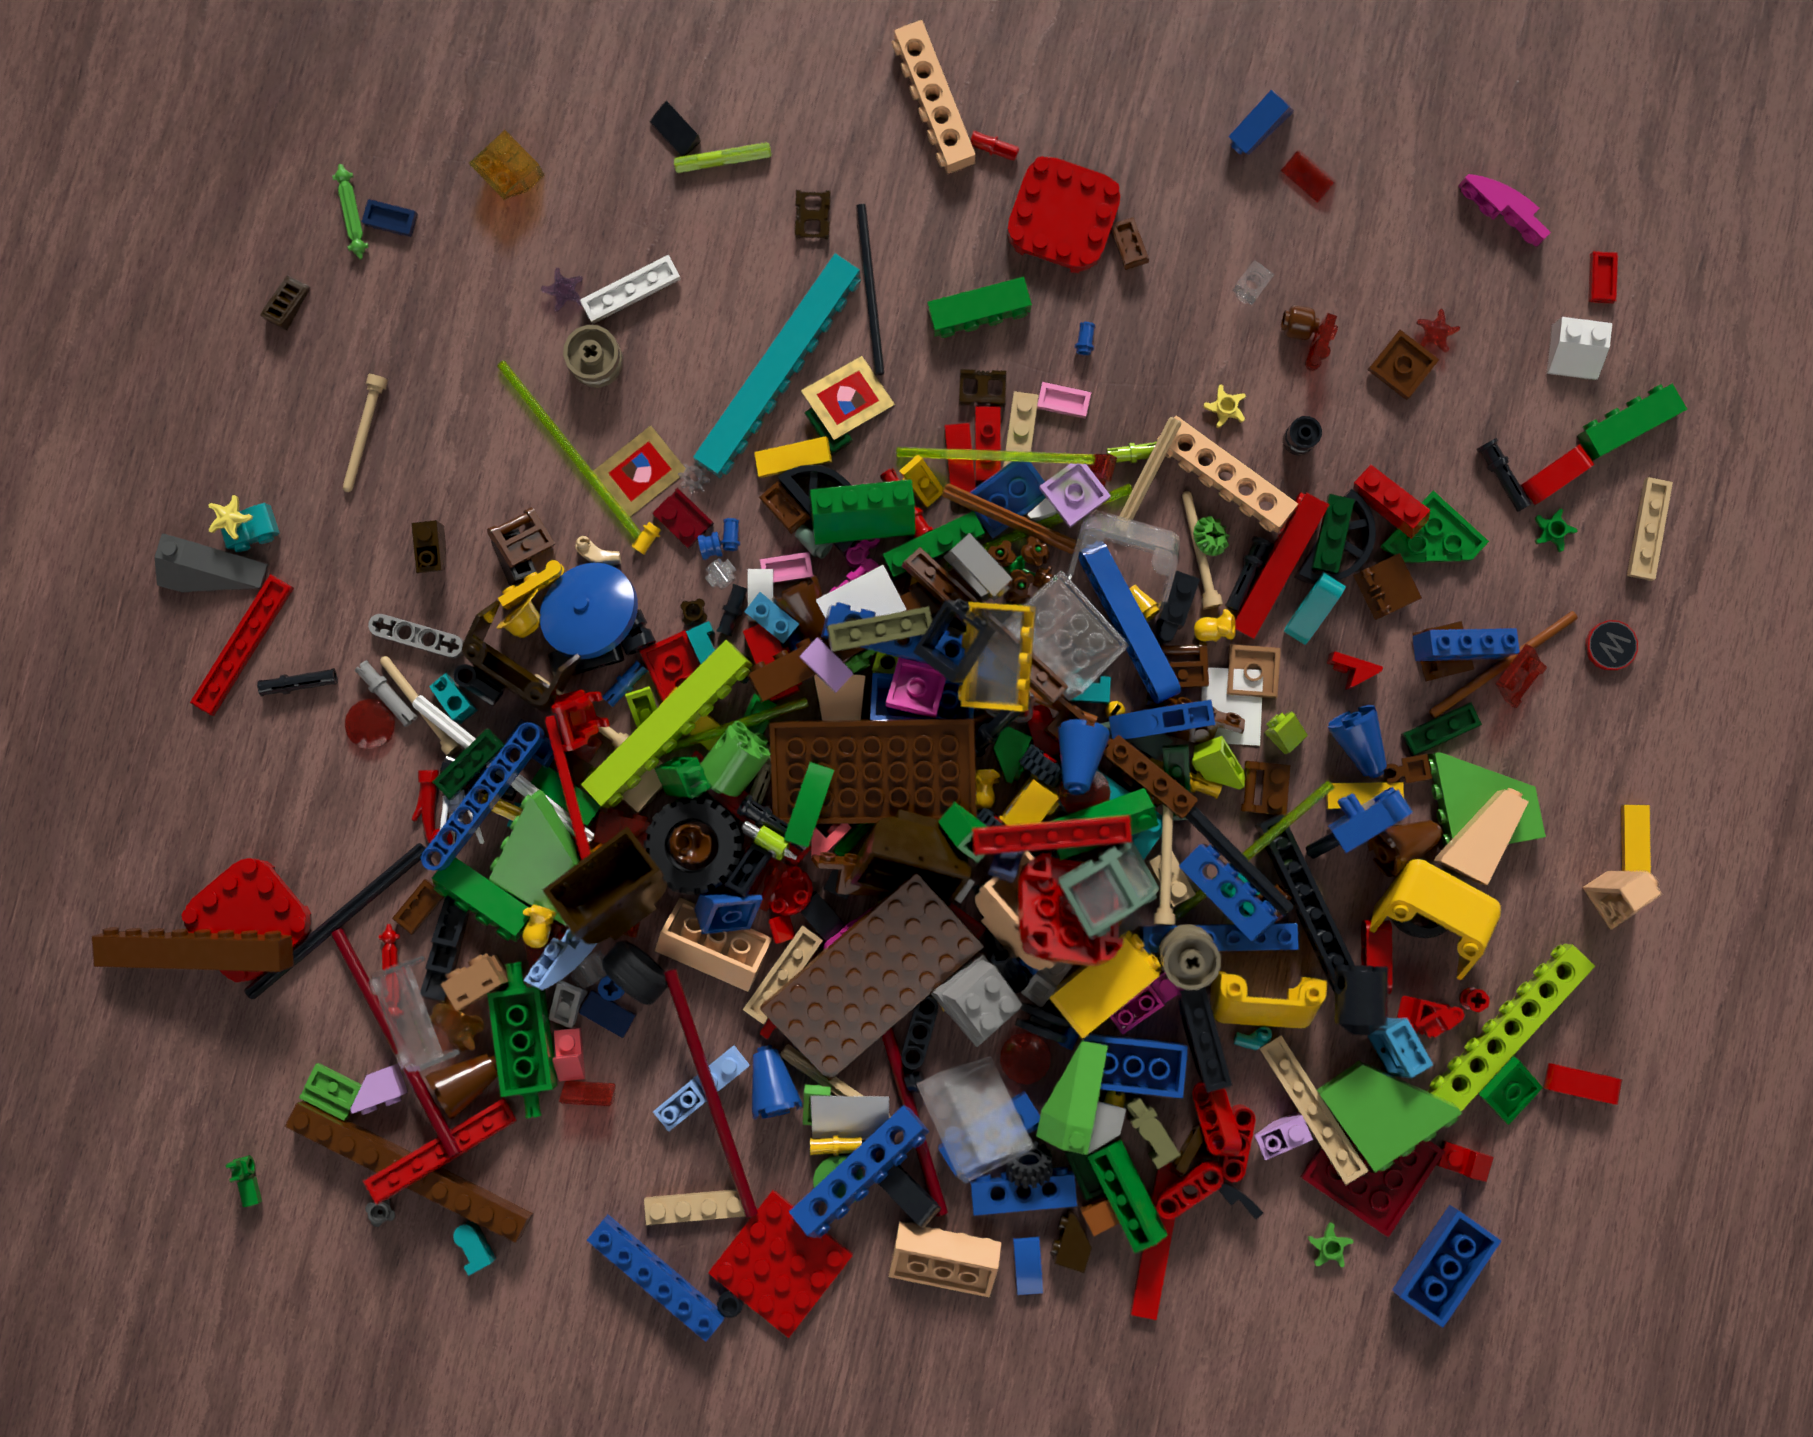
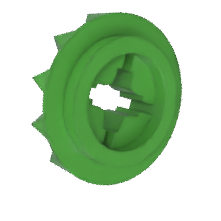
[1193,516,1230,556]

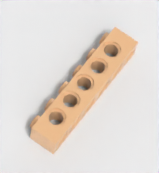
[892,20,976,174]
[1157,416,1298,533]

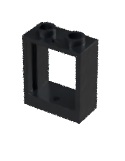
[913,599,996,682]

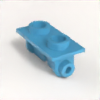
[744,592,799,644]

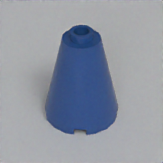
[1327,705,1387,779]
[1058,720,1110,795]
[752,1045,803,1120]

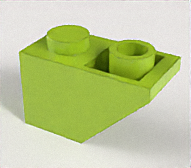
[1264,711,1308,754]

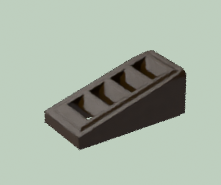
[260,275,310,331]

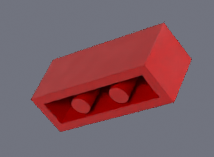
[1353,465,1431,539]
[743,624,802,703]

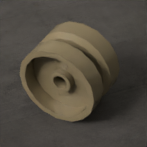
[563,325,623,387]
[1159,924,1221,990]

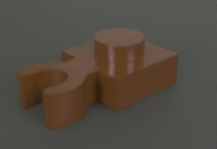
[1385,754,1432,783]

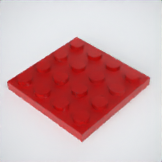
[708,1189,853,1338]

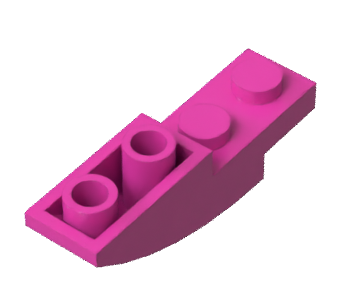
[1458,174,1551,247]
[1110,970,1184,1035]

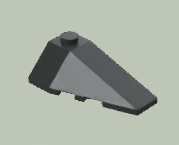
[154,533,269,593]

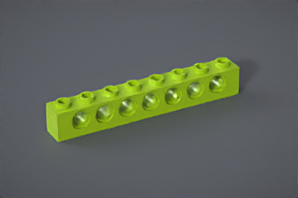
[1427,944,1595,1111]

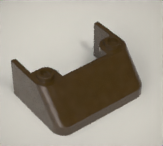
[462,600,581,712]

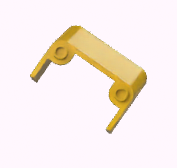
[1370,859,1501,980]

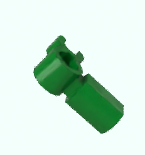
[226,1155,262,1207]

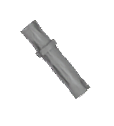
[355,660,418,727]

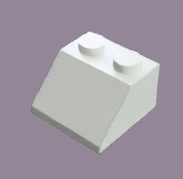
[1547,317,1612,380]

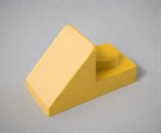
[899,455,944,508]

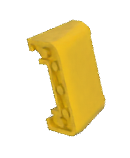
[1210,971,1327,1028]

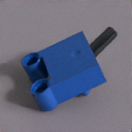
[1306,787,1413,859]

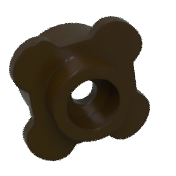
[680,598,708,625]

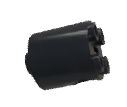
[1334,965,1388,1035]

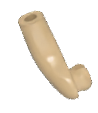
[575,536,621,566]

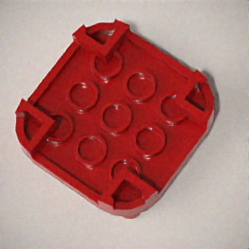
[1007,156,1121,273]
[1018,853,1124,966]
[181,858,311,983]

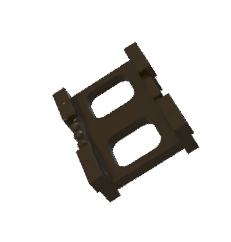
[795,190,831,239]
[959,369,1007,407]

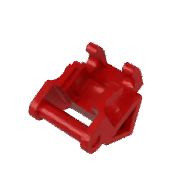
[551,690,610,751]
[1397,995,1464,1038]

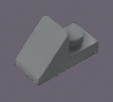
[549,980,588,1029]

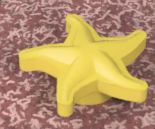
[1203,385,1246,428]
[209,495,253,540]

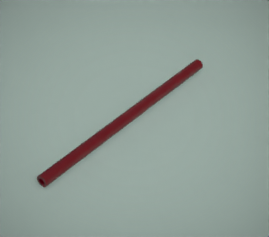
[331,928,461,1158]
[664,969,758,1217]
[882,1027,948,1216]

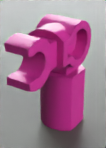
[846,538,890,576]

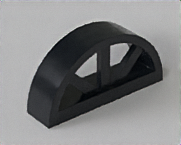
[778,465,856,556]
[1294,489,1376,584]
[1177,987,1232,1093]

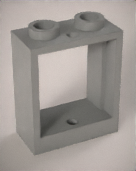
[943,533,1012,602]

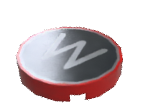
[1585,620,1638,670]

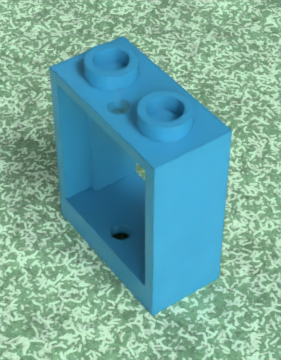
[1367,1018,1433,1078]

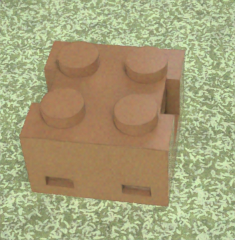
[441,953,508,1011]

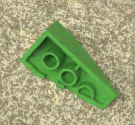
[1036,1040,1108,1155]

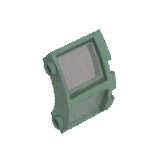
[1059,838,1159,937]

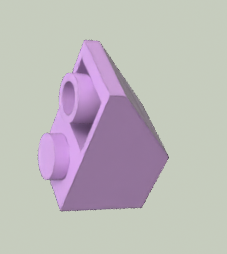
[351,1064,408,1115]
[1254,1112,1313,1160]

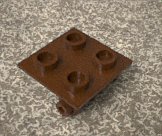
[1353,553,1422,620]
[1412,621,1475,682]

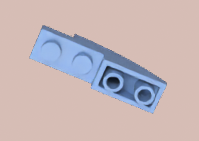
[524,929,597,990]
[653,1045,750,1132]

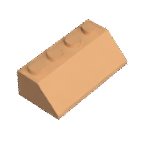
[655,898,773,992]
[889,1222,1001,1297]

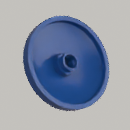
[540,563,638,659]

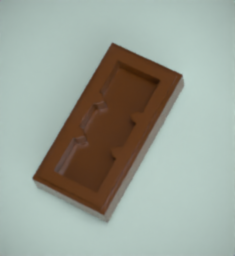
[1111,217,1149,270]
[759,481,810,534]
[392,879,444,935]

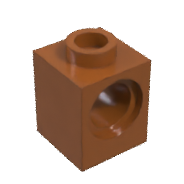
[1080,1195,1120,1236]

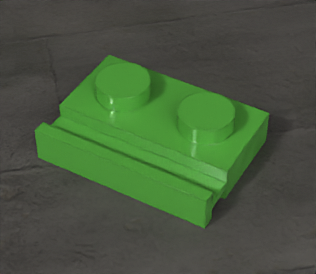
[299,1063,362,1121]

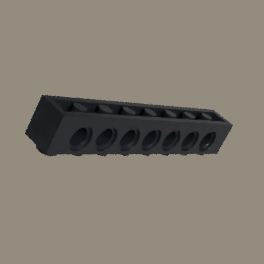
[1255,814,1355,994]

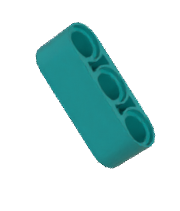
[1283,573,1346,645]

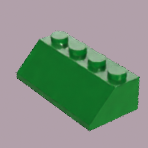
[809,479,915,545]

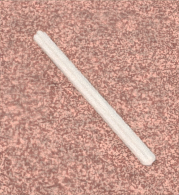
[412,695,595,844]

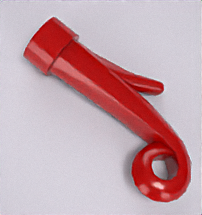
[412,770,453,845]

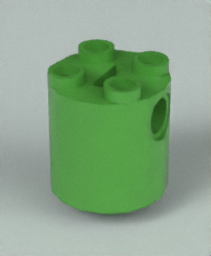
[700,721,770,797]

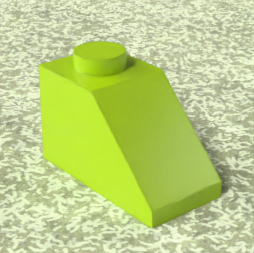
[1192,736,1245,790]

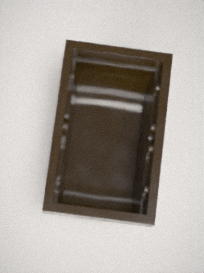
[850,809,971,907]
[543,827,667,945]

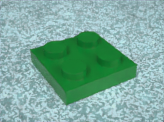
[1479,1056,1543,1125]

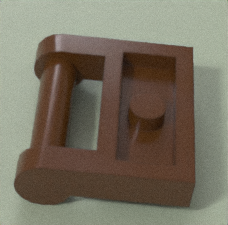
[487,507,555,568]
[1158,641,1209,688]
[1241,761,1291,816]

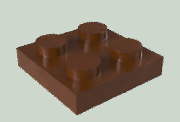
[1368,329,1439,400]

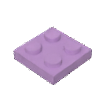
[1039,457,1111,528]

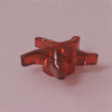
[1416,309,1460,353]

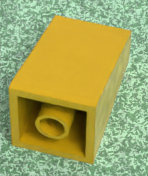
[1049,930,1162,1039]

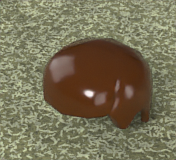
[669,824,711,864]

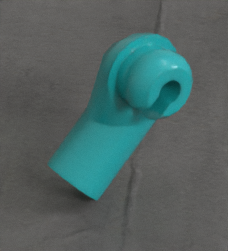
[1233,1026,1272,1050]

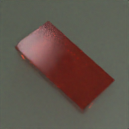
[1281,150,1337,203]
[559,1081,616,1106]

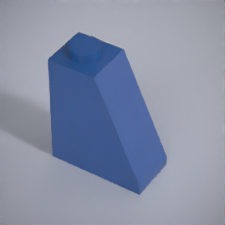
[1228,90,1294,155]

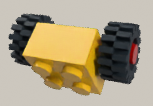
[977,745,1063,827]

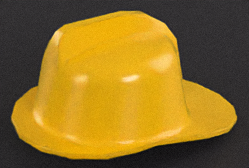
[497,588,540,638]

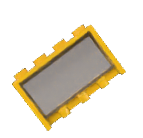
[958,602,1036,711]

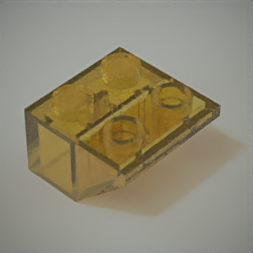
[469,130,544,200]

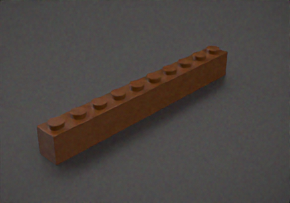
[747,568,976,703]
[285,1100,533,1243]

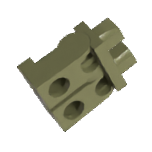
[1125,1095,1180,1169]

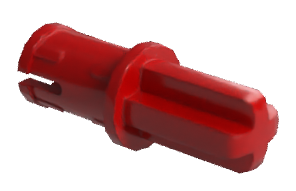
[970,130,1019,161]

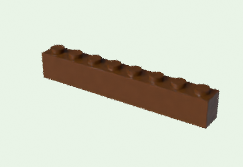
[92,927,294,972]

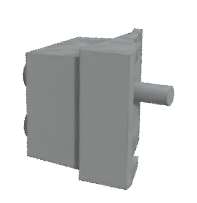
[931,952,1023,1047]

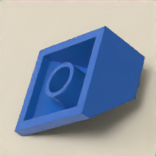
[694,892,763,934]

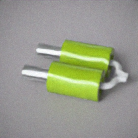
[742,821,797,861]

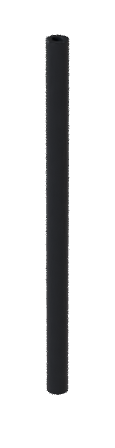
[856,204,885,376]

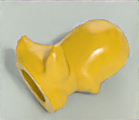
[1194,609,1236,642]
[976,769,1000,810]
[522,904,557,948]

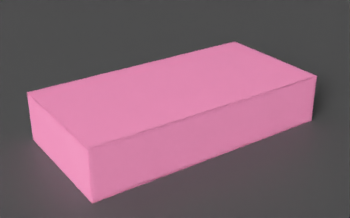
[1037,382,1091,419]
[760,552,813,584]

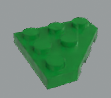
[1380,490,1489,563]

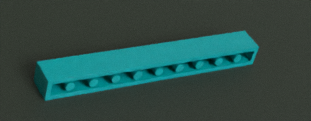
[693,253,861,478]

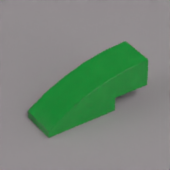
[784,762,834,848]
[530,765,604,826]

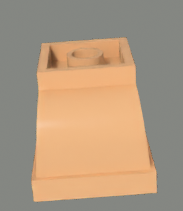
[975,851,1058,970]

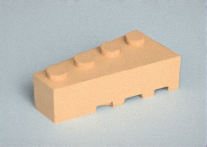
[1582,871,1661,930]

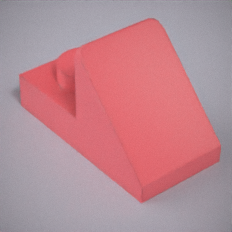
[811,823,852,859]
[553,1027,585,1082]

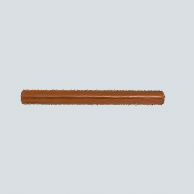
[942,484,1081,555]

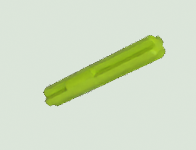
[674,142,771,173]

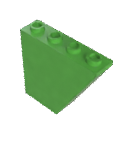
[1428,752,1546,847]
[489,790,582,926]
[1317,1061,1462,1172]

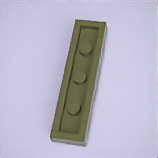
[826,607,932,652]

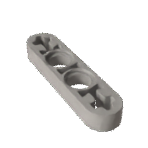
[368,614,464,658]

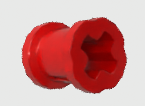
[1459,987,1490,1012]

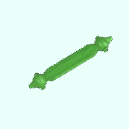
[332,164,369,259]

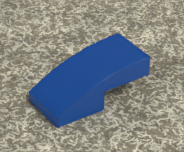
[1013,1237,1043,1295]

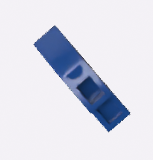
[1109,700,1216,739]

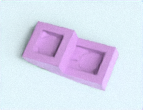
[799,638,853,693]

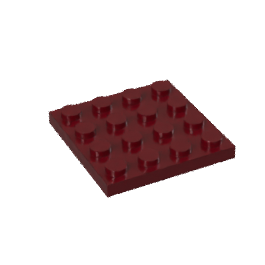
[1300,1120,1445,1238]

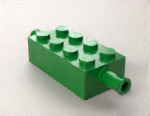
[487,962,558,1119]

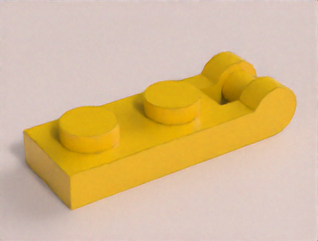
[498,560,565,610]

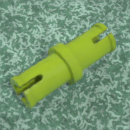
[1106,442,1157,464]

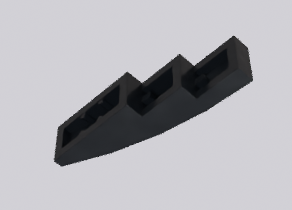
[419,895,470,1003]

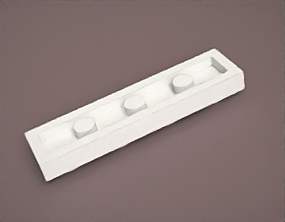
[580,255,681,324]

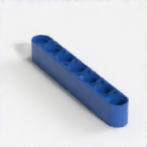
[1077,541,1181,703]
[421,723,545,871]

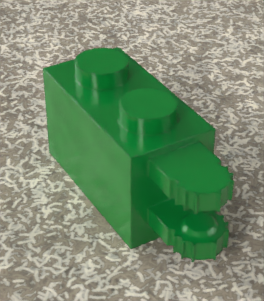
[654,757,711,799]

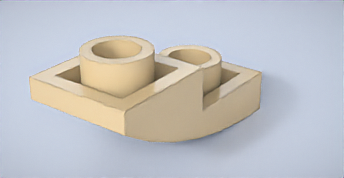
[622,759,663,814]

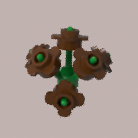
[988,536,1054,606]

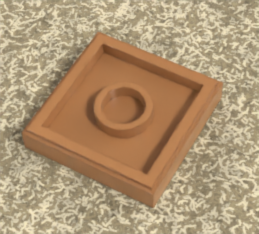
[1227,644,1281,699]

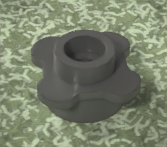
[365,1198,396,1227]

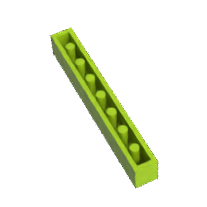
[581,640,752,808]

